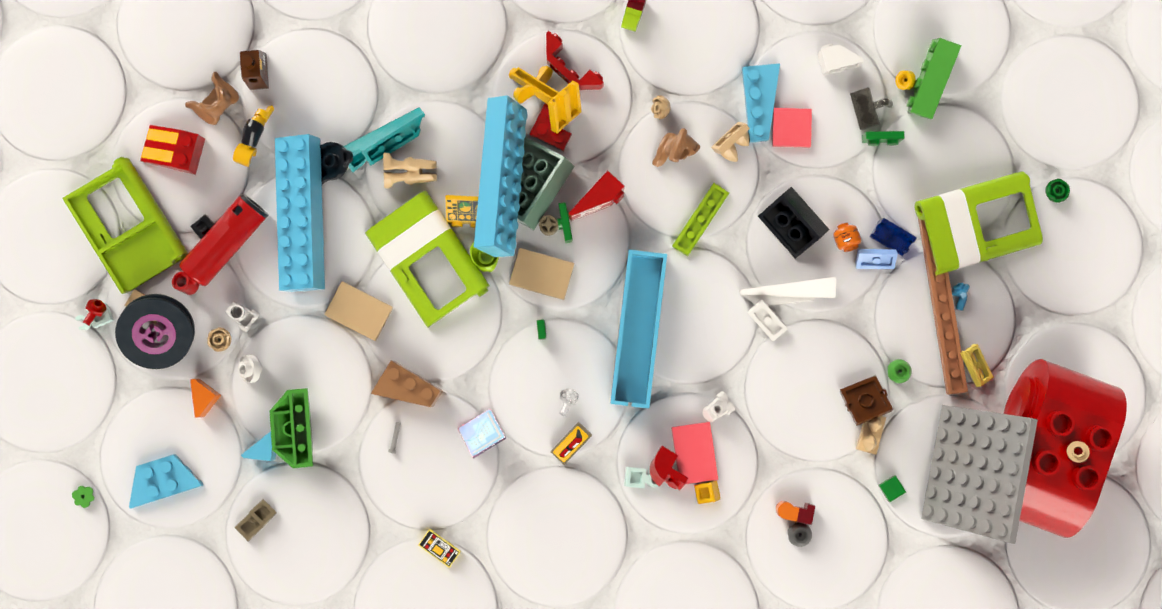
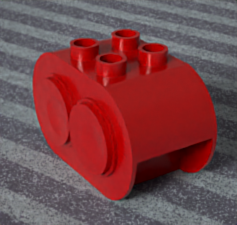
[1003,359,1127,538]

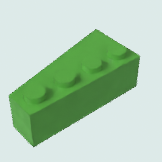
[906,38,962,119]

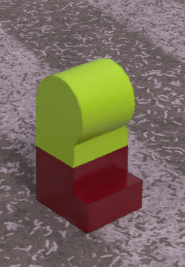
[621,0,647,32]

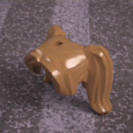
[185,72,239,125]
[652,128,700,167]

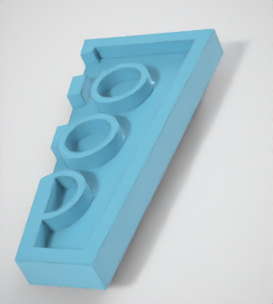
[742,63,780,143]

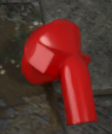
[83,299,107,326]

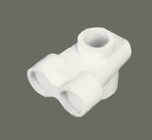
[225,301,260,333]
[702,391,735,422]

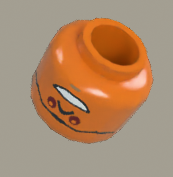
[833,223,861,252]

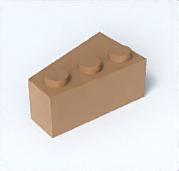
[371,360,443,407]

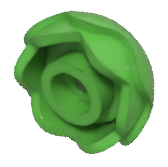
[888,359,912,384]

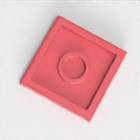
[772,108,812,148]

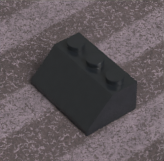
[758,187,830,259]

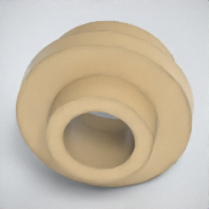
[1067,441,1090,463]

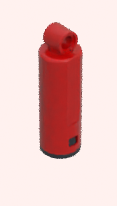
[172,193,269,295]

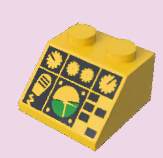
[445,195,478,228]

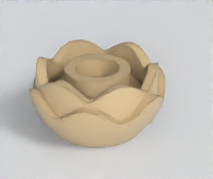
[651,95,671,120]
[207,327,231,352]

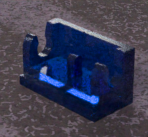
[869,218,917,256]

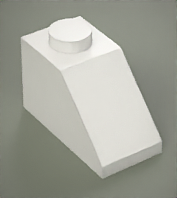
[817,44,864,76]

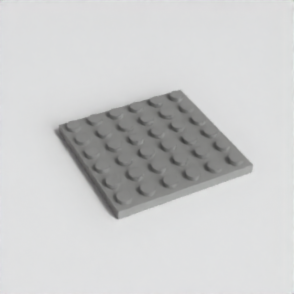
[921,405,1038,544]

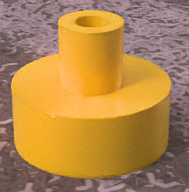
[895,71,916,90]

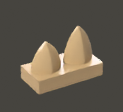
[711,122,750,162]
[856,416,886,455]

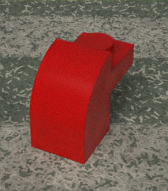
[650,446,688,490]

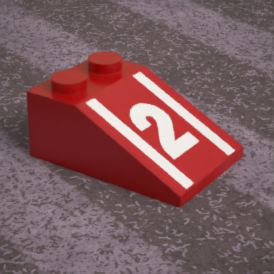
[568,170,625,221]

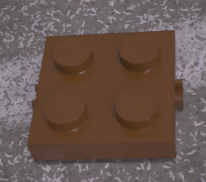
[840,375,893,426]

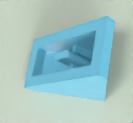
[241,431,276,461]

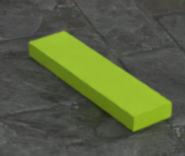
[672,183,729,257]

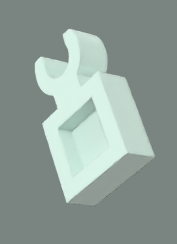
[75,303,114,330]
[624,467,658,488]

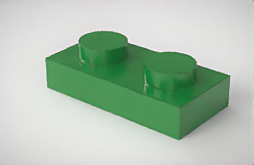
[862,131,905,146]

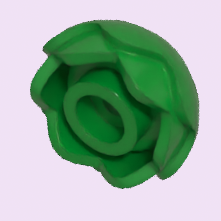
[1045,179,1070,203]

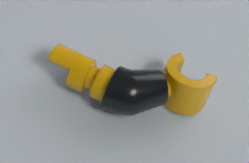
[233,105,274,167]

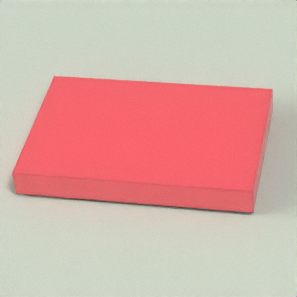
[671,422,718,484]

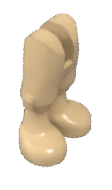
[383,153,437,189]

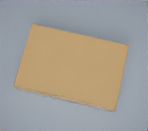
[509,248,575,300]
[324,281,394,341]

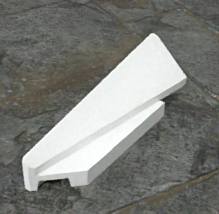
[739,277,836,306]

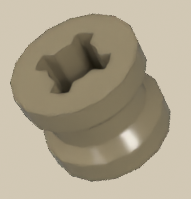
[539,215,558,236]

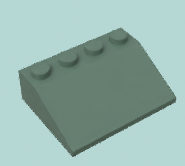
[517,137,575,230]

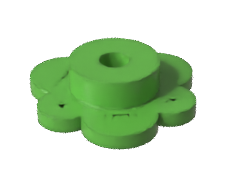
[72,486,94,508]

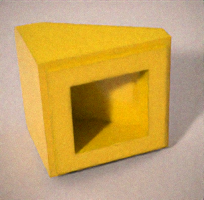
[694,481,721,504]

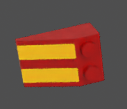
[140,125,205,175]

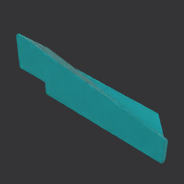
[344,107,425,173]

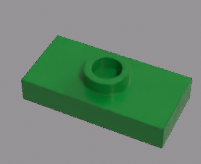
[557,202,573,243]

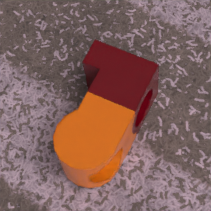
[776,501,815,525]

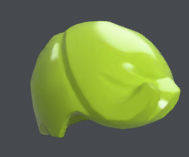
[470,242,499,272]

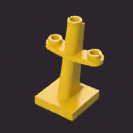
[509,66,582,133]

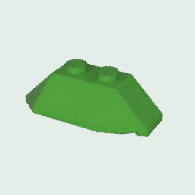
[269,388,313,468]

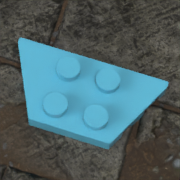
[129,454,203,509]

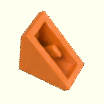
[190,379,221,418]

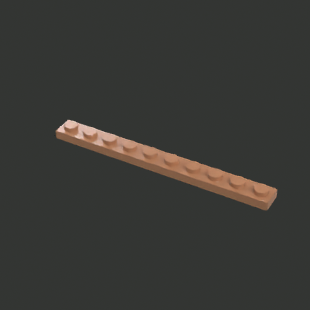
[918,210,968,395]

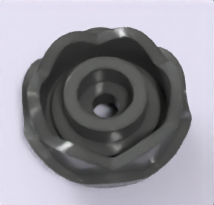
[788,522,812,547]

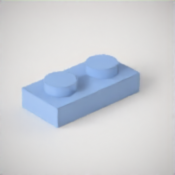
[855,249,898,269]

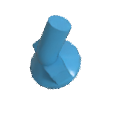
[952,283,970,311]

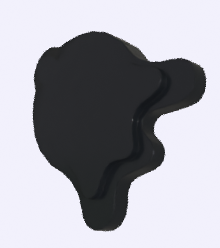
[320,142,353,185]

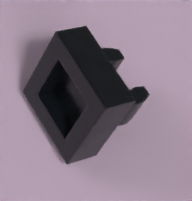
[190,214,214,239]

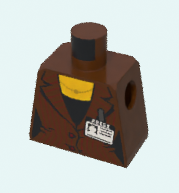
[240,50,269,90]

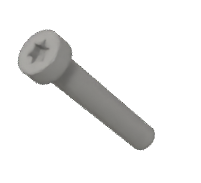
[388,422,401,454]

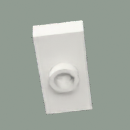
[748,300,788,341]

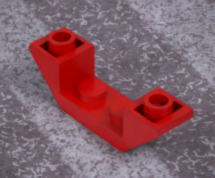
[546,31,604,90]

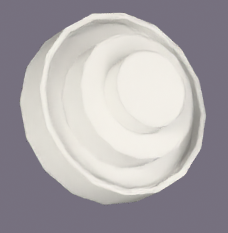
[238,354,262,383]

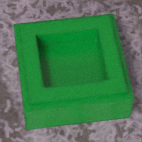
[537,319,547,340]
[878,475,906,502]

